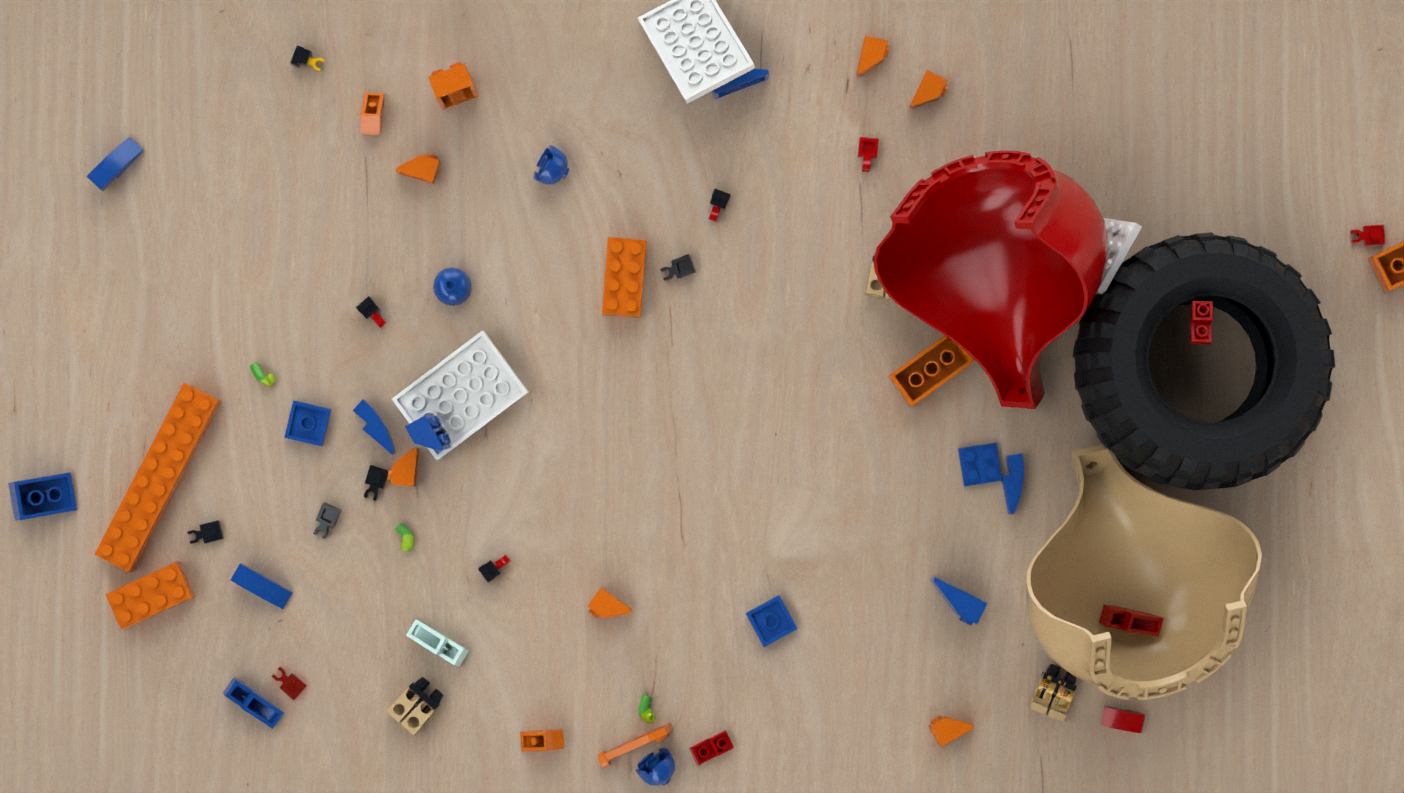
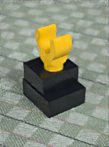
[290,45,325,72]

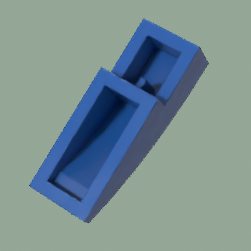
[86,137,144,191]
[353,399,396,454]
[1002,453,1024,514]
[230,563,293,609]
[223,677,284,729]

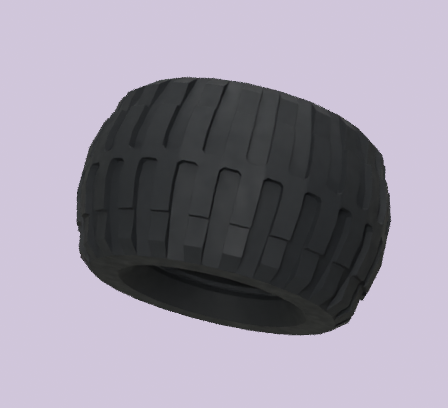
[1072,232,1335,490]

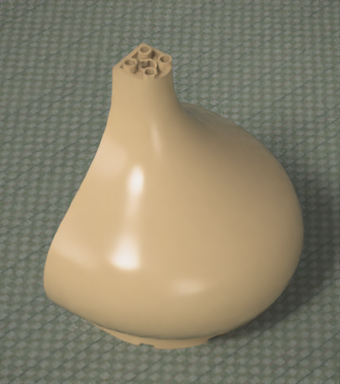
[1026,444,1262,700]

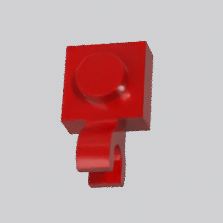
[858,137,879,172]

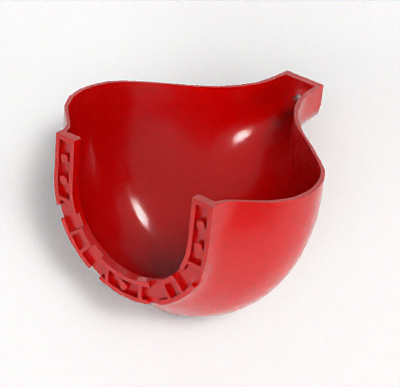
[873,151,1108,409]

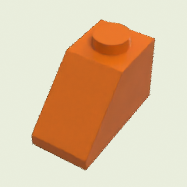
[856,36,890,76]
[909,70,949,109]
[360,92,384,135]
[396,153,441,184]
[388,448,419,487]
[587,587,632,618]
[928,715,974,747]
[520,729,564,751]

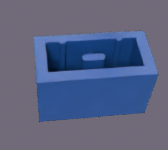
[405,414,451,451]

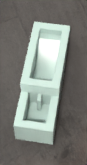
[406,619,469,667]

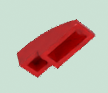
[1099,604,1164,637]

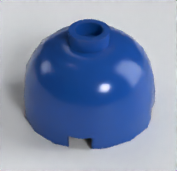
[534,145,569,185]
[433,267,471,306]
[636,748,675,785]

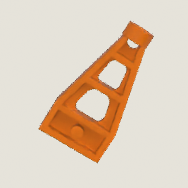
[597,722,673,768]

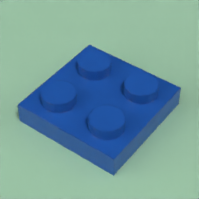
[284,400,331,447]
[958,443,1002,486]
[746,595,797,647]

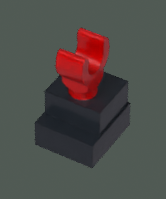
[709,188,731,222]
[356,296,386,328]
[478,555,510,583]

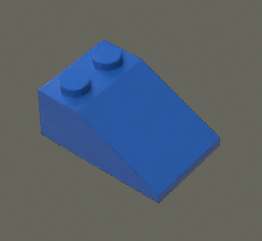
[712,69,769,99]
[8,473,77,521]
[931,577,987,625]

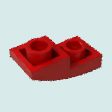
[1190,301,1213,344]
[1101,706,1145,733]
[689,730,734,765]

